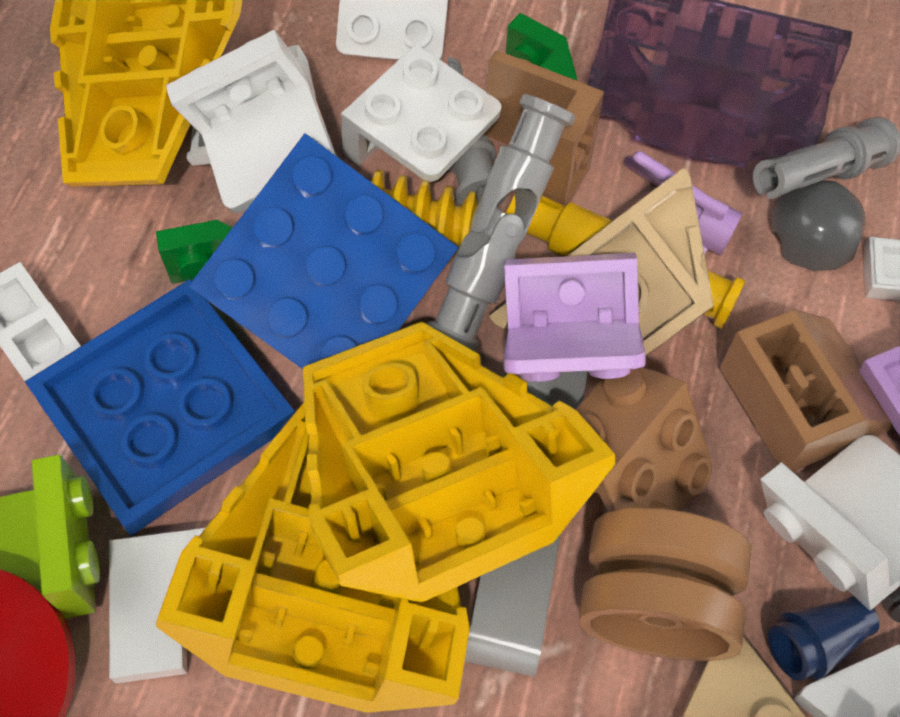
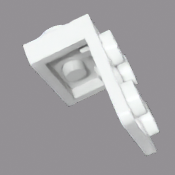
[336,0,448,61]
[166,30,336,213]
[341,44,501,182]
[760,435,900,610]

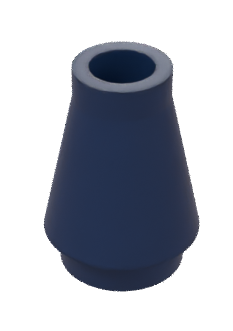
[768,595,879,681]

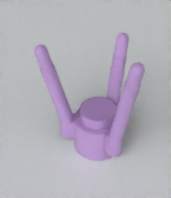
[624,151,743,256]

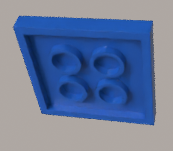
[189,133,459,370]
[24,279,295,536]

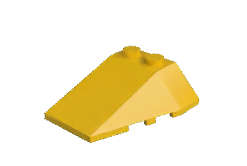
[50,0,243,187]
[303,322,615,602]
[156,403,470,713]

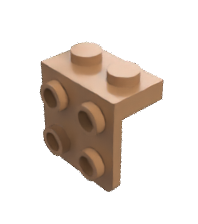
[576,367,712,512]

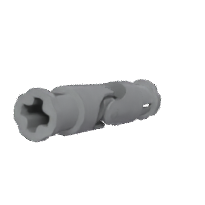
[427,94,576,352]

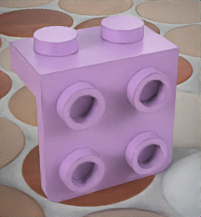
[504,253,646,382]

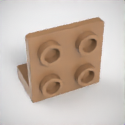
[485,51,604,206]

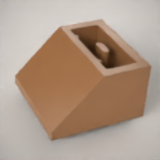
[720,309,895,472]

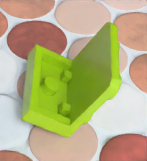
[0,454,100,619]

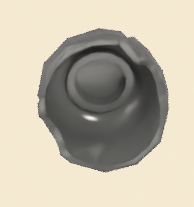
[771,180,865,271]

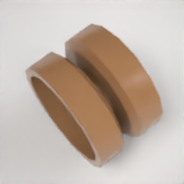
[579,508,752,661]

